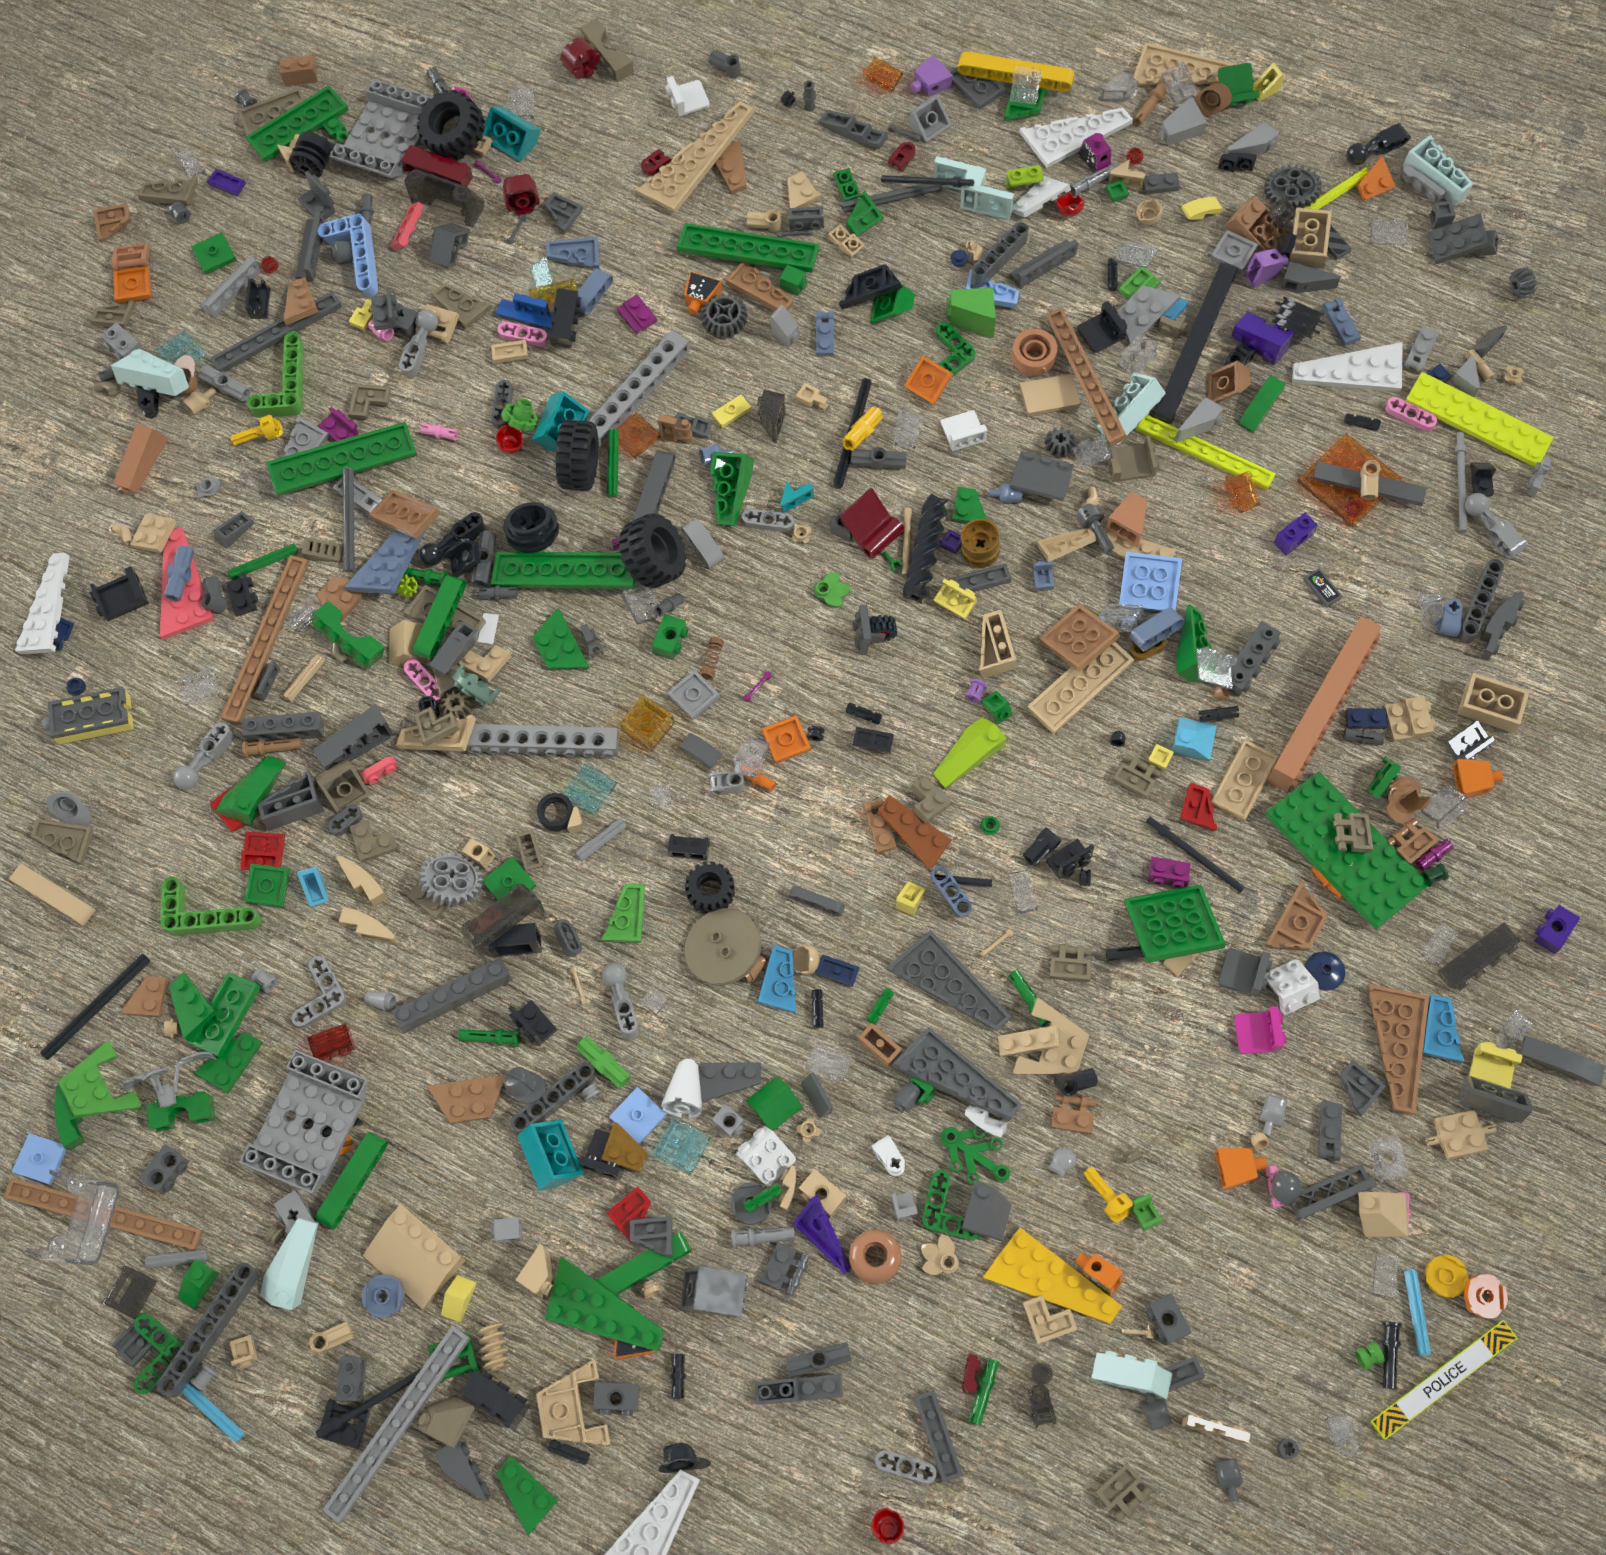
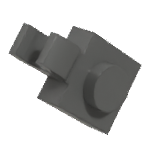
[580,624,604,658]

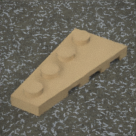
[1099,528,1176,560]
[396,715,476,751]

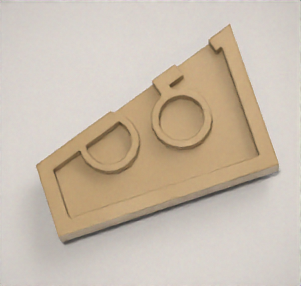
[1037,527,1096,562]

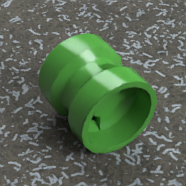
[1354,1341,1385,1370]

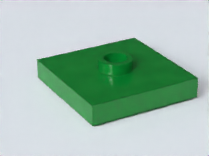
[191,232,237,274]
[483,856,537,910]
[244,864,290,908]

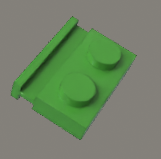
[1118,266,1161,299]

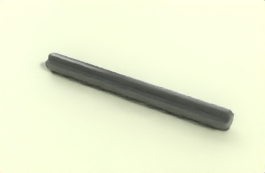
[841,184,941,212]
[343,468,355,572]

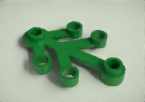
[940,1126,1010,1185]

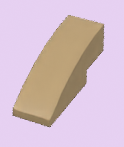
[336,856,388,906]
[339,907,399,945]

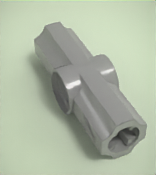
[198,365,251,402]

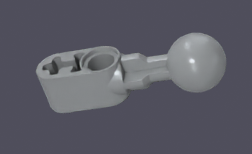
[399,310,438,379]
[1465,493,1527,559]
[173,723,234,790]
[601,963,639,1041]

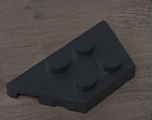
[839,264,903,309]

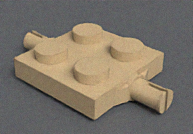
[1425,1110,1496,1160]

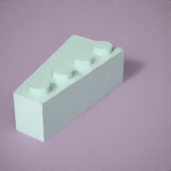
[1403,135,1473,207]
[111,349,189,396]

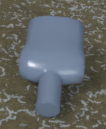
[699,444,734,466]
[989,483,1022,504]

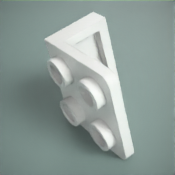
[665,76,710,117]
[1264,959,1320,1015]
[735,1126,796,1187]

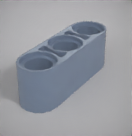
[577,268,613,315]
[1129,607,1184,651]
[931,866,972,918]

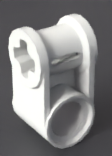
[871,1135,905,1176]

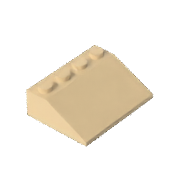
[363,1204,466,1310]

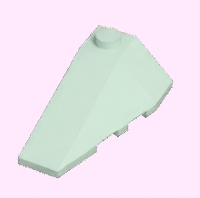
[260,1218,318,1310]

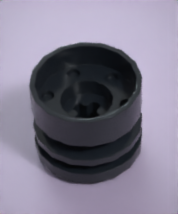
[288,131,333,178]

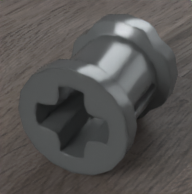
[235,89,257,108]

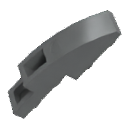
[1480,591,1525,660]
[755,1374,843,1405]

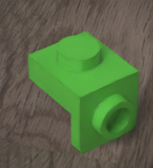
[1131,1194,1162,1231]

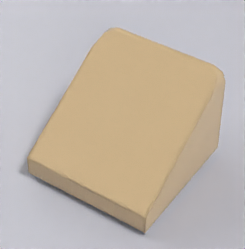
[568,806,584,834]

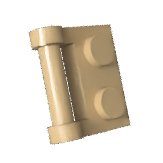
[415,304,460,343]

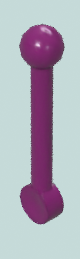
[474,160,501,184]
[743,672,771,702]

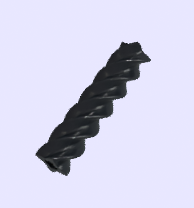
[903,494,949,604]

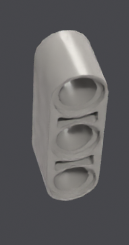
[681,518,725,569]

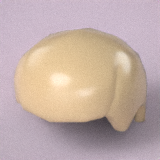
[1136,200,1163,226]
[793,944,820,975]

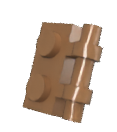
[658,414,693,444]
[1387,818,1439,865]
[1051,1093,1096,1135]

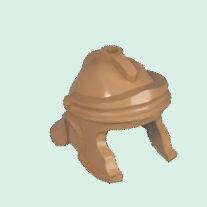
[1386,776,1431,824]

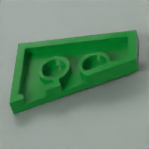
[169,972,217,1041]
[194,1032,263,1094]
[496,1456,559,1535]

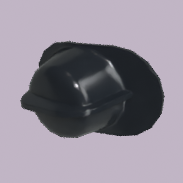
[659,1443,711,1473]

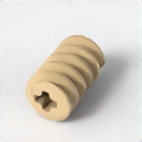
[477,1323,510,1371]

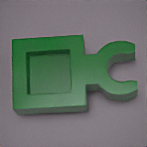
[322,116,349,145]

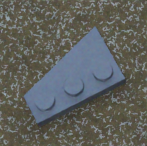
[546,237,600,269]

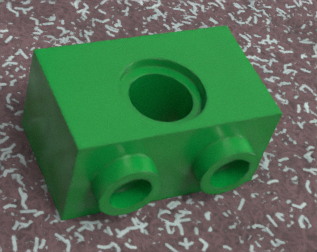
[651,614,688,660]

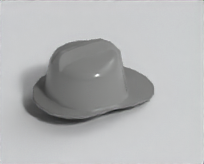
[47,791,91,826]

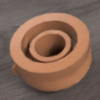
[1012,329,1057,376]
[849,1230,901,1285]

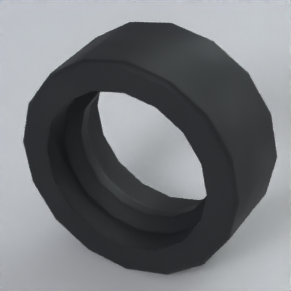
[537,793,573,832]

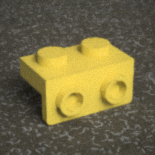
[933,579,977,620]

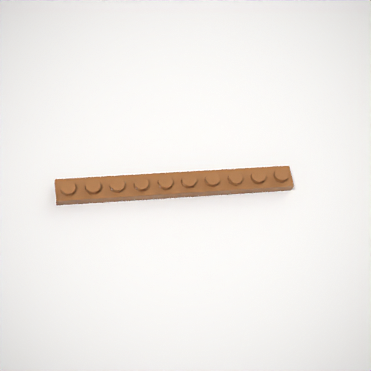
[1046,307,1128,446]
[221,555,309,725]
[3,1178,203,1250]

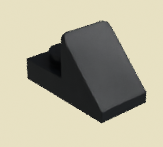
[1470,462,1496,497]

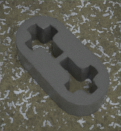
[328,805,363,836]

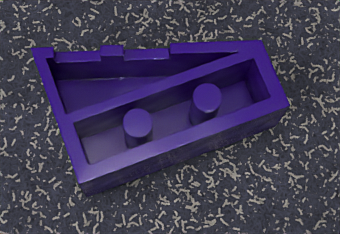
[1232,312,1294,365]

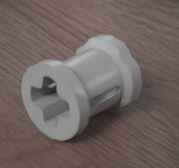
[251,967,278,993]
[189,1362,218,1391]

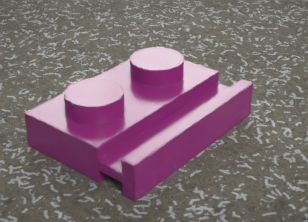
[616,294,657,335]

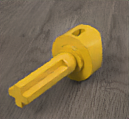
[230,415,283,446]
[1083,1167,1133,1223]

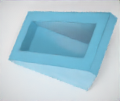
[297,866,329,907]

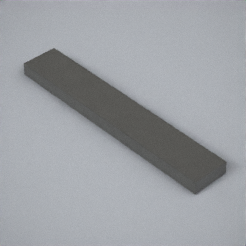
[1312,461,1427,506]

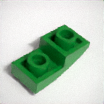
[833,168,861,202]

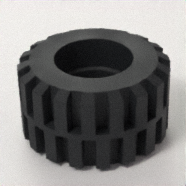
[685,861,735,914]

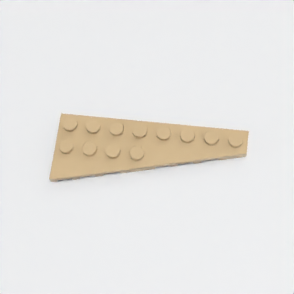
[635,102,754,213]

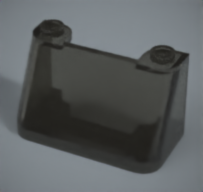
[404,170,485,228]

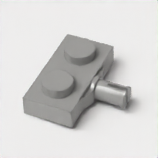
[1527,456,1551,497]

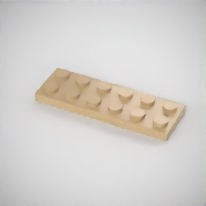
[1027,642,1134,734]

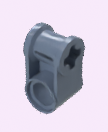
[1437,599,1463,637]

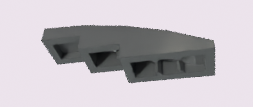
[819,110,888,149]
[1519,1036,1605,1086]

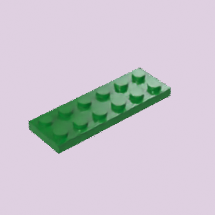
[246,85,349,162]

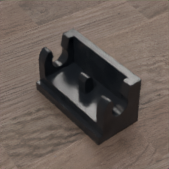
[245,278,271,319]
[852,727,894,753]
[668,834,710,860]

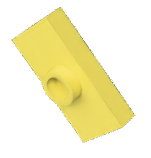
[712,395,752,428]

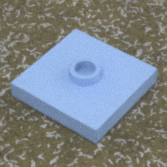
[609,1087,667,1145]
[12,1133,67,1185]

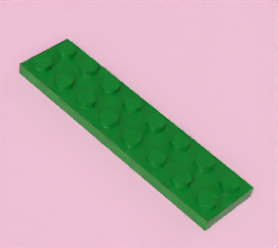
[677,223,819,273]
[266,422,417,496]
[491,552,636,589]

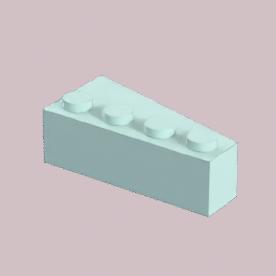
[1097,372,1166,445]

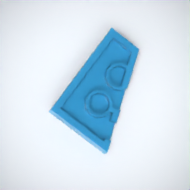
[757,945,796,1014]
[1422,994,1464,1063]

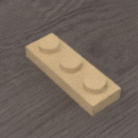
[998,1026,1059,1057]

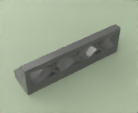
[295,211,325,282]
[1010,239,1078,289]
[1291,1165,1377,1221]

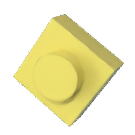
[1148,744,1174,771]

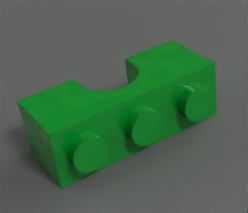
[147,1091,215,1132]

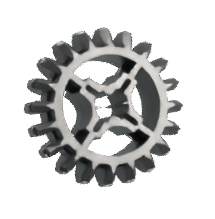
[700,293,748,339]

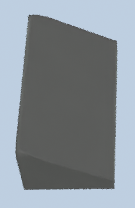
[1473,325,1507,358]
[253,660,280,701]
[801,1072,833,1118]

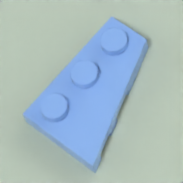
[966,270,1019,309]

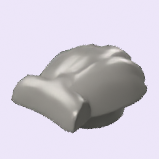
[196,476,220,498]
[1048,1147,1077,1178]

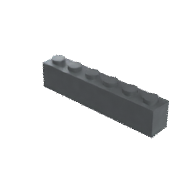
[392,957,513,1034]

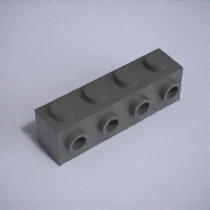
[1220,621,1281,697]

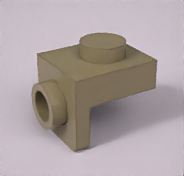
[1157,315,1187,339]

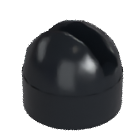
[1110,731,1126,747]

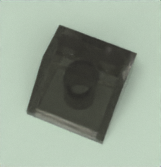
[757,390,786,443]

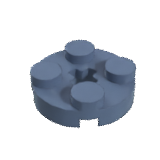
[362,1274,405,1318]

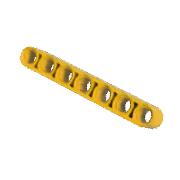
[957,52,1074,92]

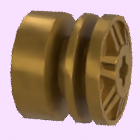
[961,519,1000,568]

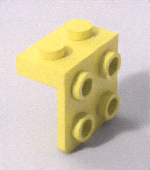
[1469,1042,1523,1088]

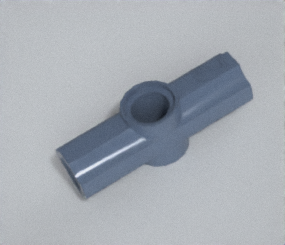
[164,545,194,602]

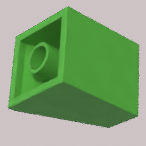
[946,288,996,338]

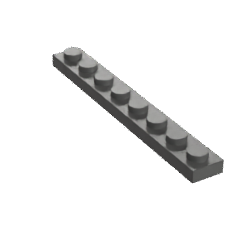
[210,291,342,372]

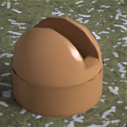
[1213,684,1229,701]

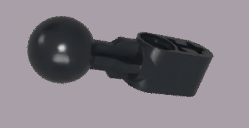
[1346,123,1411,166]
[419,512,485,566]

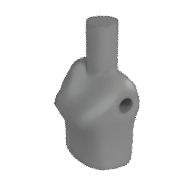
[1259,1096,1287,1136]

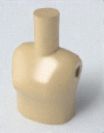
[182,387,217,415]

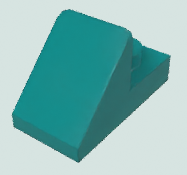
[781,481,814,513]

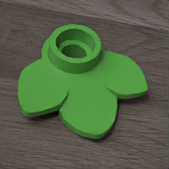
[814,573,851,607]

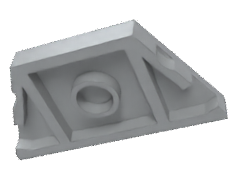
[1118,286,1180,347]

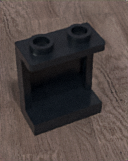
[90,566,149,621]

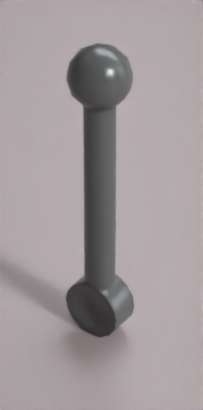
[888,125,921,142]
[507,214,527,244]
[777,229,813,238]

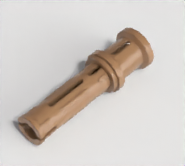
[1133,79,1171,126]
[242,737,303,758]

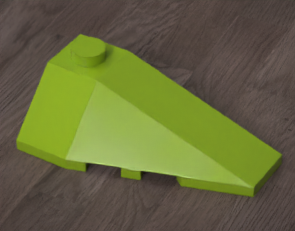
[933,717,1007,789]

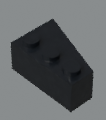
[548,288,582,347]
[460,1369,530,1429]

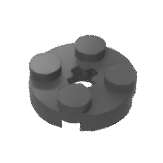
[731,1182,772,1225]

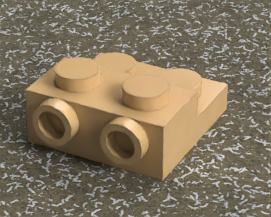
[1383,696,1436,742]

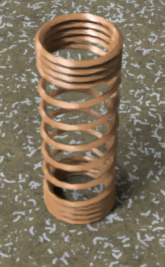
[699,636,724,679]

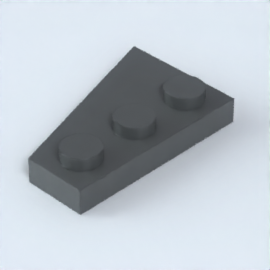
[700,1062,761,1103]

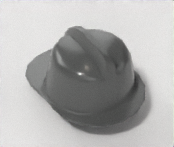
[504,1067,546,1103]

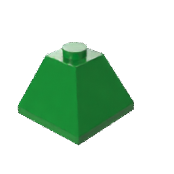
[870,284,915,325]

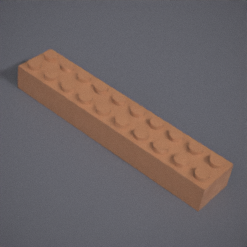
[1266,616,1382,793]

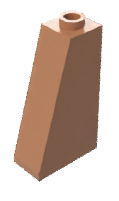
[113,423,168,493]

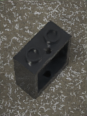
[485,923,542,957]

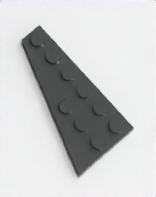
[886,930,1012,1032]
[891,1027,1022,1121]

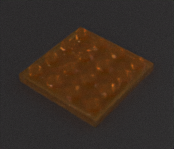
[1297,433,1402,528]

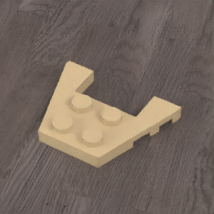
[1013,997,1089,1074]
[536,1359,611,1445]

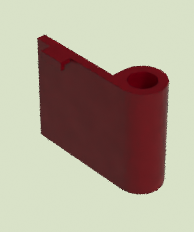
[839,488,905,559]

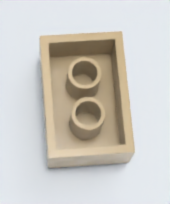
[1288,208,1332,268]
[1457,673,1530,733]

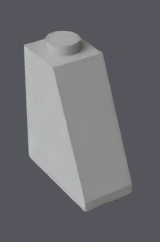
[1159,97,1207,146]

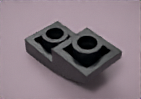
[1218,153,1257,172]
[1276,233,1297,255]

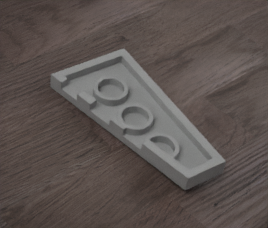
[283,416,329,457]

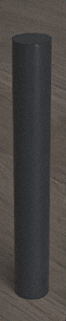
[934,874,992,887]

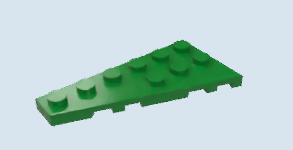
[545,1256,665,1351]

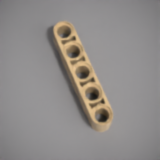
[8,863,96,926]

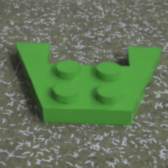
[58,1041,142,1118]

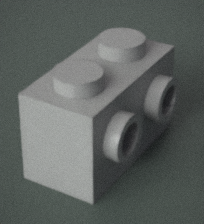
[100,322,144,360]

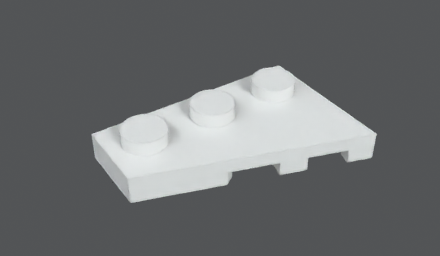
[1012,176,1071,218]

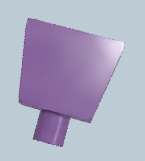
[910,55,953,96]
[1244,248,1288,288]

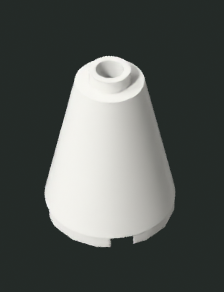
[662,1059,702,1118]

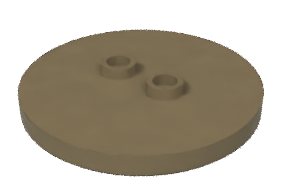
[684,908,761,986]

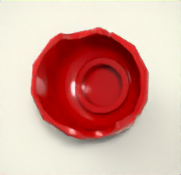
[1056,193,1084,217]
[496,424,523,454]
[871,1507,904,1544]

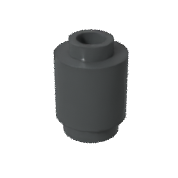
[893,1082,922,1113]

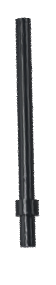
[881,175,975,188]
[1146,816,1245,893]
[315,1367,423,1439]

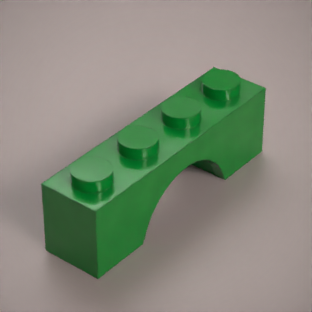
[311,601,384,669]

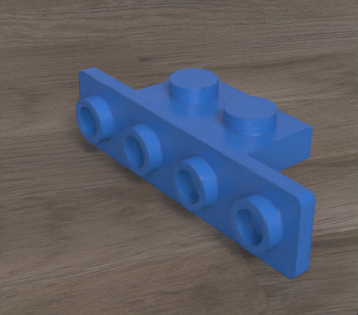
[496,293,553,330]

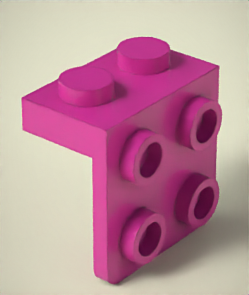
[1234,1006,1286,1054]

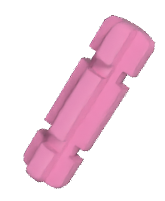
[1265,1166,1284,1207]

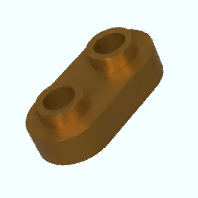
[1130,639,1166,661]

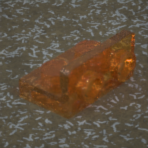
[1224,471,1261,513]

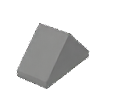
[1451,356,1480,397]

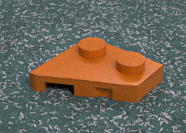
[1357,156,1396,202]

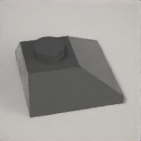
[962,1182,1012,1242]

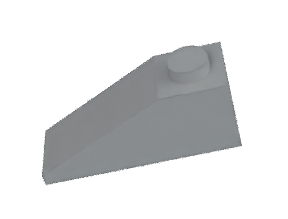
[1225,121,1279,155]
[1174,397,1224,443]

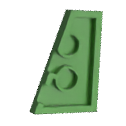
[601,884,645,943]

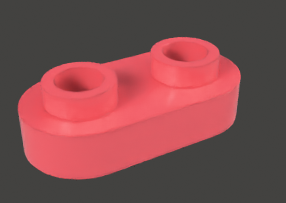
[360,756,398,785]

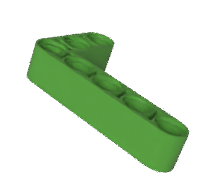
[247,332,304,418]
[160,876,262,936]

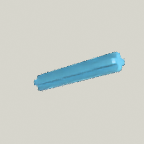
[1404,1269,1431,1356]
[182,1382,244,1442]

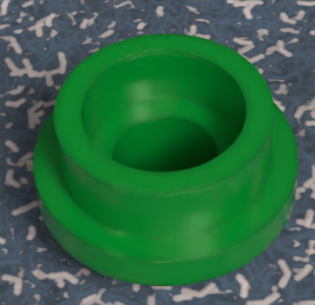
[980,816,1000,835]

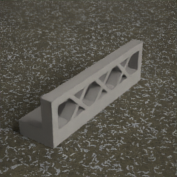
[200,257,261,318]

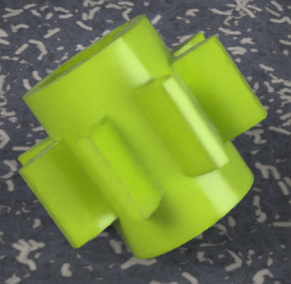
[396,574,418,599]

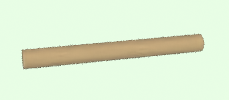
[901,508,912,577]

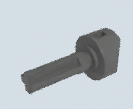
[1077,504,1115,554]

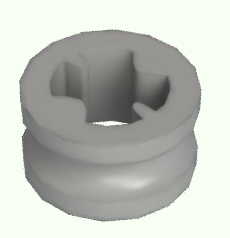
[581,1084,601,1103]

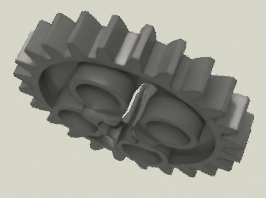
[1264,164,1322,211]

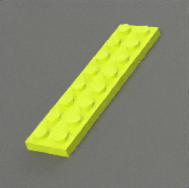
[1406,372,1554,467]

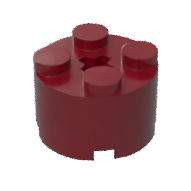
[560,38,601,79]
[502,174,540,215]

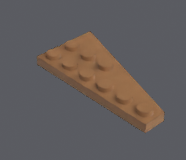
[1367,984,1429,1115]

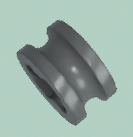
[1277,1438,1299,1459]

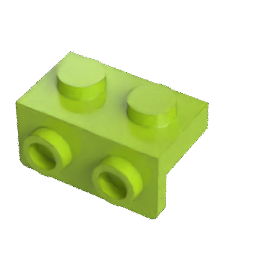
[1005,165,1044,189]

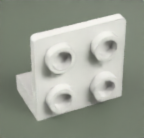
[941,410,987,451]

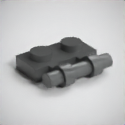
[761,1242,810,1296]

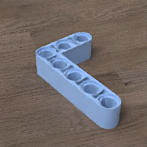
[318,214,378,297]

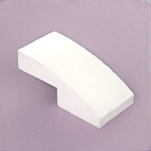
[965,1104,1008,1137]

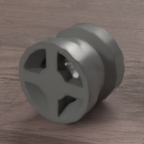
[168,202,191,224]

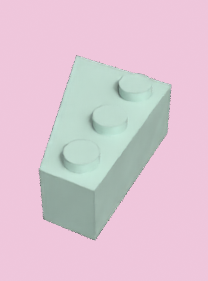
[1092,1351,1172,1399]

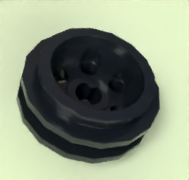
[1271,296,1325,339]
[503,502,560,553]

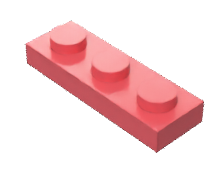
[390,201,424,251]

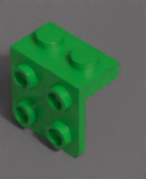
[1218,63,1259,106]

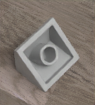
[910,94,952,142]

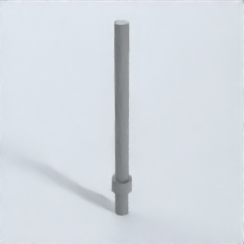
[1455,432,1467,533]

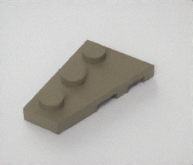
[137,177,198,206]
[431,283,492,329]

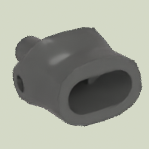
[1142,1393,1173,1431]
[1215,1458,1243,1502]

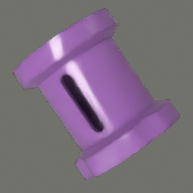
[965,678,987,703]

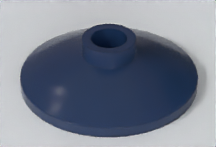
[1305,952,1345,991]

